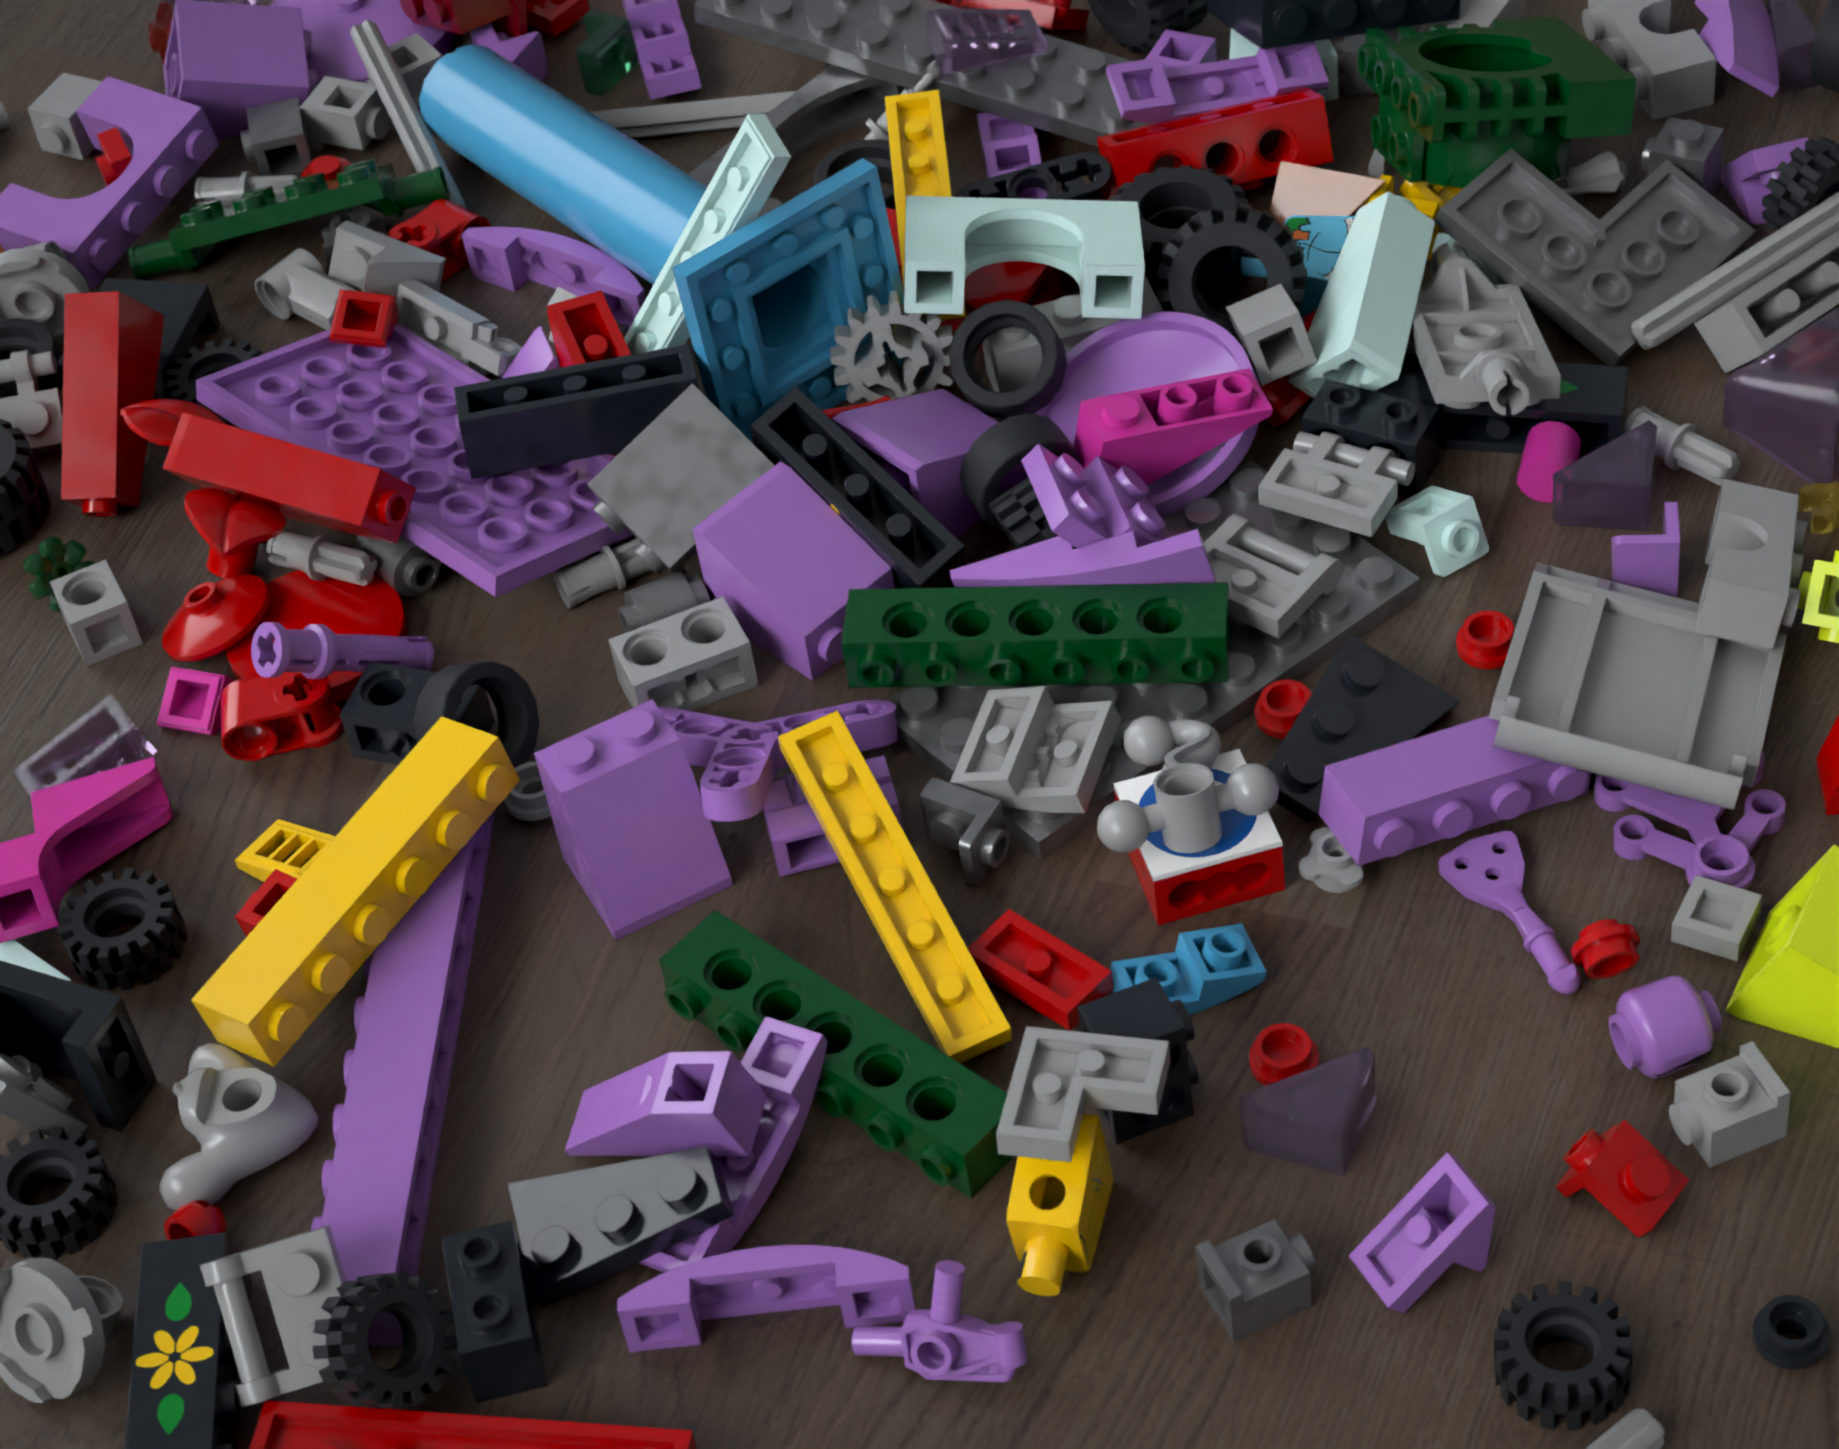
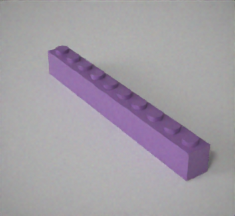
[311,809,496,1346]

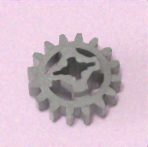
[830,291,954,404]

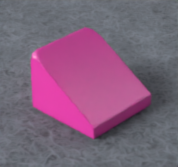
[156,666,235,736]

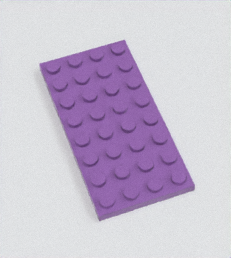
[196,323,633,597]

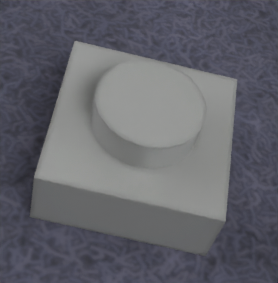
[1671,875,1762,962]

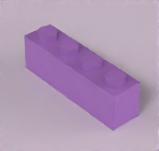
[1319,716,1592,866]

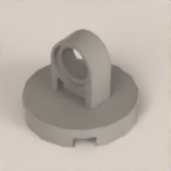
[0,241,90,346]
[0,1257,124,1403]

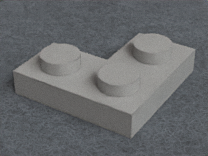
[996,1026,1170,1162]

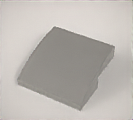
[950,686,1121,813]

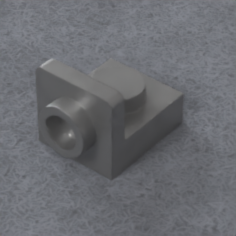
[920,777,1010,887]

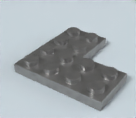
[1435,148,1756,366]

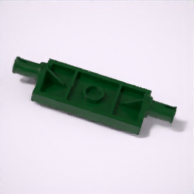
[128,158,450,280]

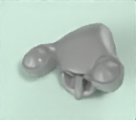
[159,1042,318,1210]

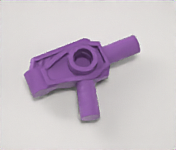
[852,1260,1028,1382]

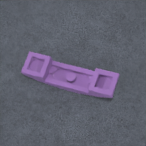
[1106,41,1329,124]
[461,227,646,332]
[638,1016,828,1273]
[617,1245,917,1352]

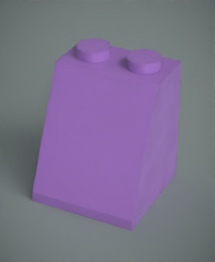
[163,0,317,140]
[832,389,1028,538]
[692,461,895,681]
[534,699,733,940]

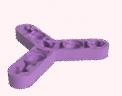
[658,700,899,822]

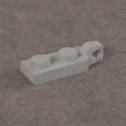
[397,279,522,376]

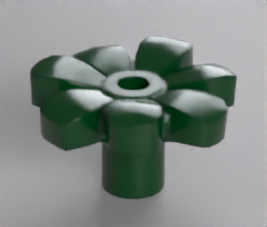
[23,536,95,612]

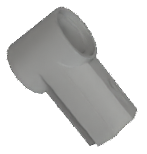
[254,248,358,330]

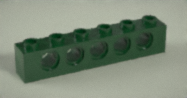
[841,582,1231,688]
[659,910,1014,1199]

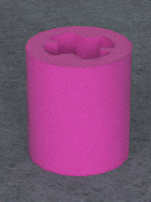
[1517,421,1581,503]

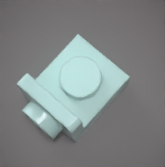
[1385,485,1489,577]

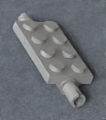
[1409,242,1561,416]

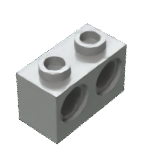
[608,596,759,711]

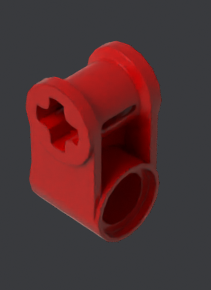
[388,199,491,284]
[221,672,344,761]

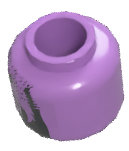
[1608,975,1722,1079]

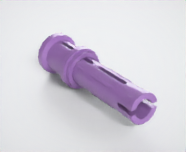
[251,622,434,679]

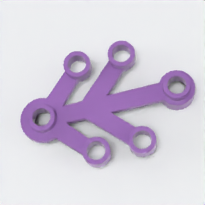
[1594,750,1786,890]

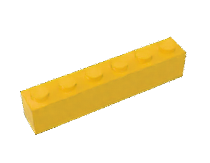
[191,716,520,1067]

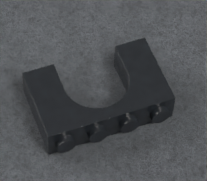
[1207,0,1460,49]

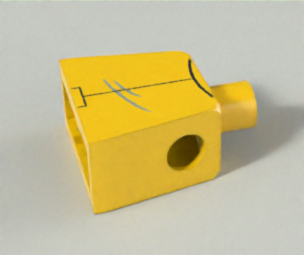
[1006,1114,1114,1296]

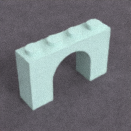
[904,196,1145,319]

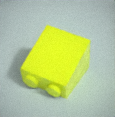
[1725,845,1839,1049]

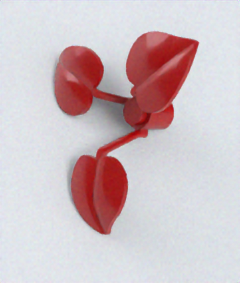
[120,399,286,579]

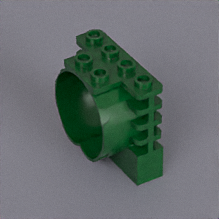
[1357,16,1636,188]

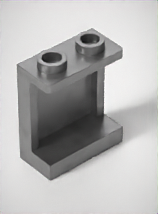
[587,383,775,576]

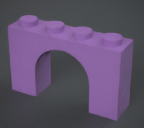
[0,76,220,290]

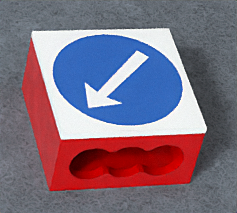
[1113,749,1285,925]

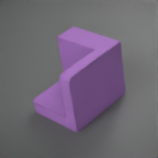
[1611,502,1680,598]

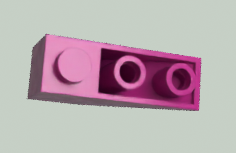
[1074,368,1273,485]

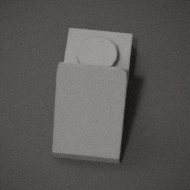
[328,220,446,302]

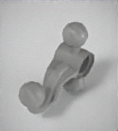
[1097,715,1279,853]

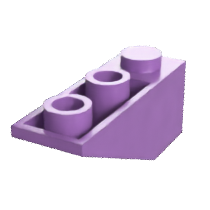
[565,1051,767,1157]

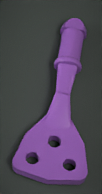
[1438,830,1581,994]

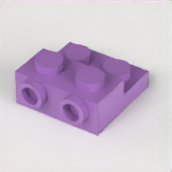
[1021,444,1166,548]

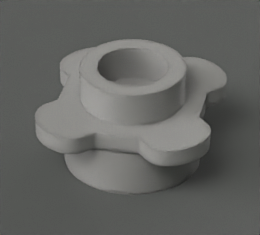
[1299,827,1364,893]

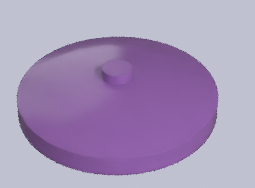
[270,0,457,87]
[1034,312,1260,518]

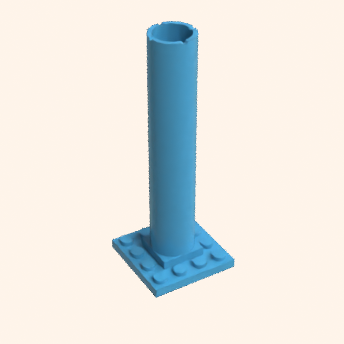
[419,44,910,445]

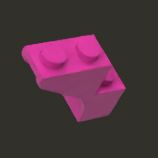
[0,757,173,943]

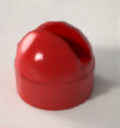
[164,1200,227,1240]

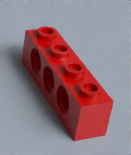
[1097,88,1334,201]

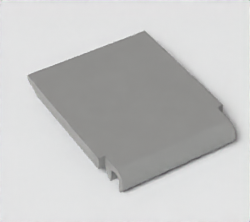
[1489,562,1788,810]

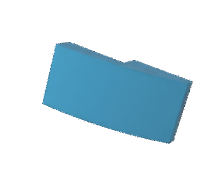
[1110,924,1267,1015]

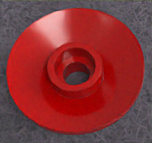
[162,574,271,662]

